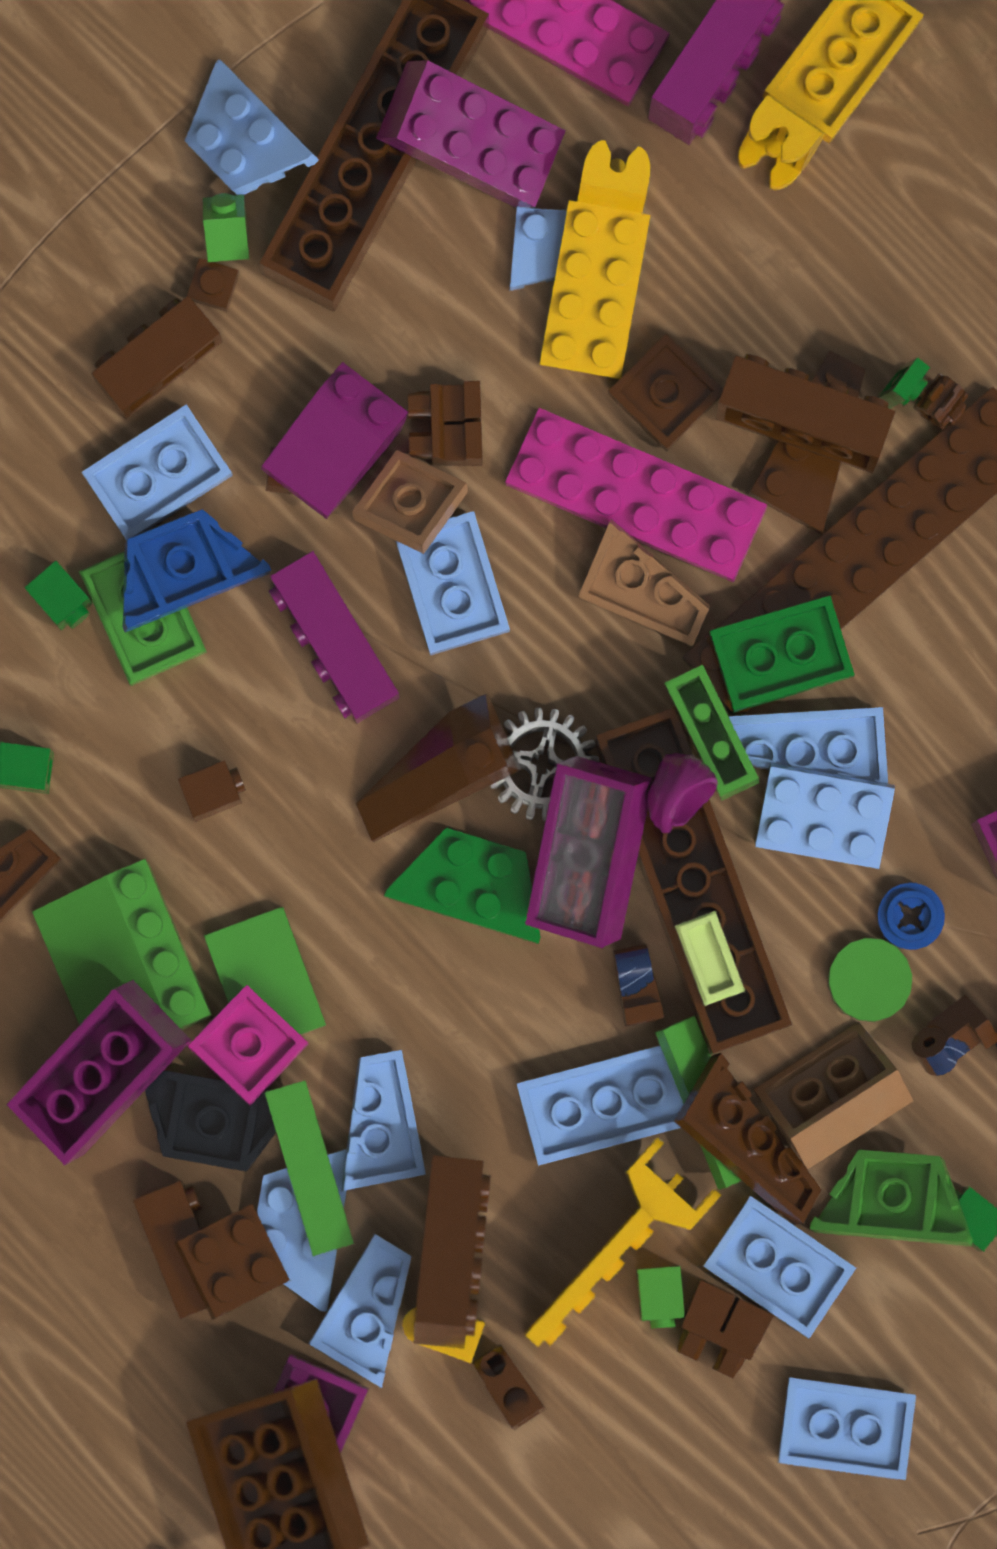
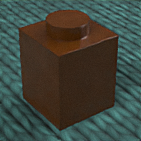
[178,760,246,822]

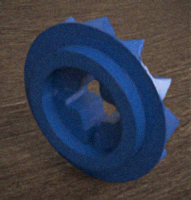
[877,883,945,950]

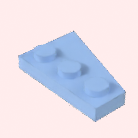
[309,1233,411,1388]

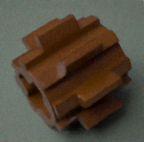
[914,373,968,429]

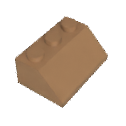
[753,1022,913,1170]

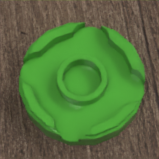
[828,938,912,1022]

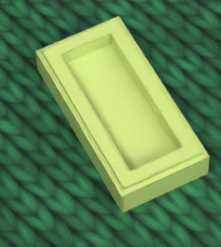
[675,911,745,1006]

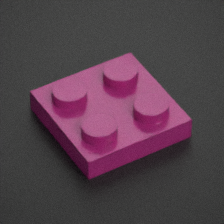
[188,985,308,1106]

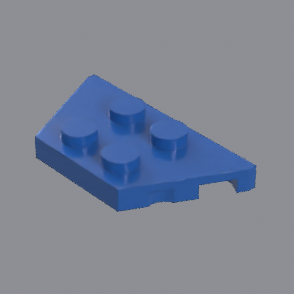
[122,509,271,633]

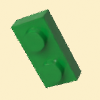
[877,357,931,409]

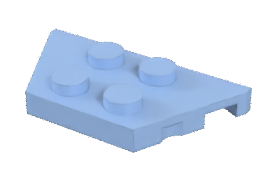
[185,59,319,195]
[257,1149,347,1312]

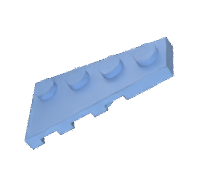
[728,707,888,784]

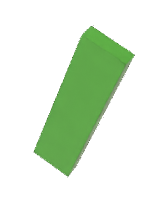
[655,1016,742,1190]
[265,1080,354,1256]

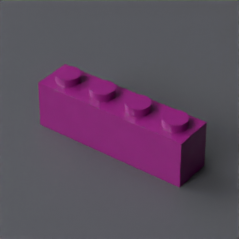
[268,551,400,724]

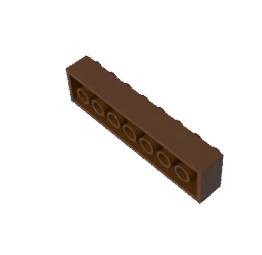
[259,0,489,312]
[595,707,792,1055]

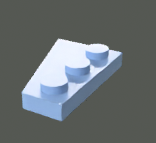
[510,207,567,291]
[341,1050,426,1191]

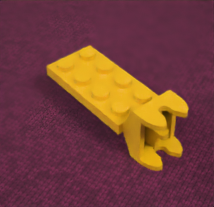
[738,0,924,190]
[539,140,651,379]
[524,1137,721,1347]

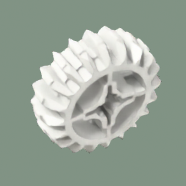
[490,708,599,821]

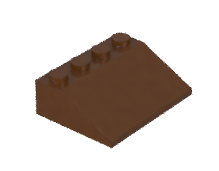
[186,1379,370,1549]

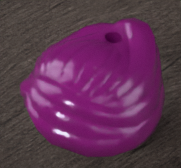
[647,753,718,833]

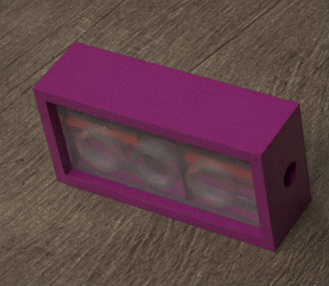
[525,756,654,948]

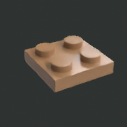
[352,450,468,554]

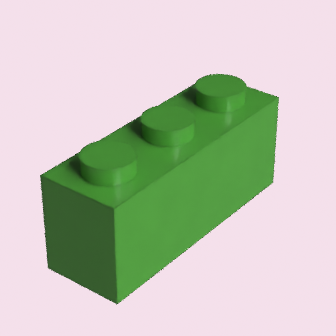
[665,664,759,801]

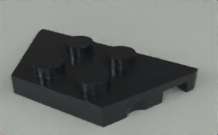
[145,1070,276,1172]

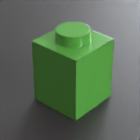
[203,193,249,262]
[636,1266,685,1328]

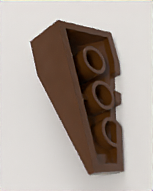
[356,694,521,842]

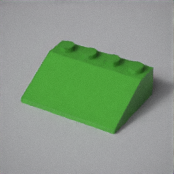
[32,859,213,1030]

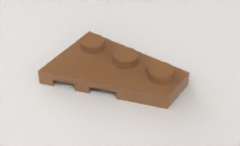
[578,519,710,647]

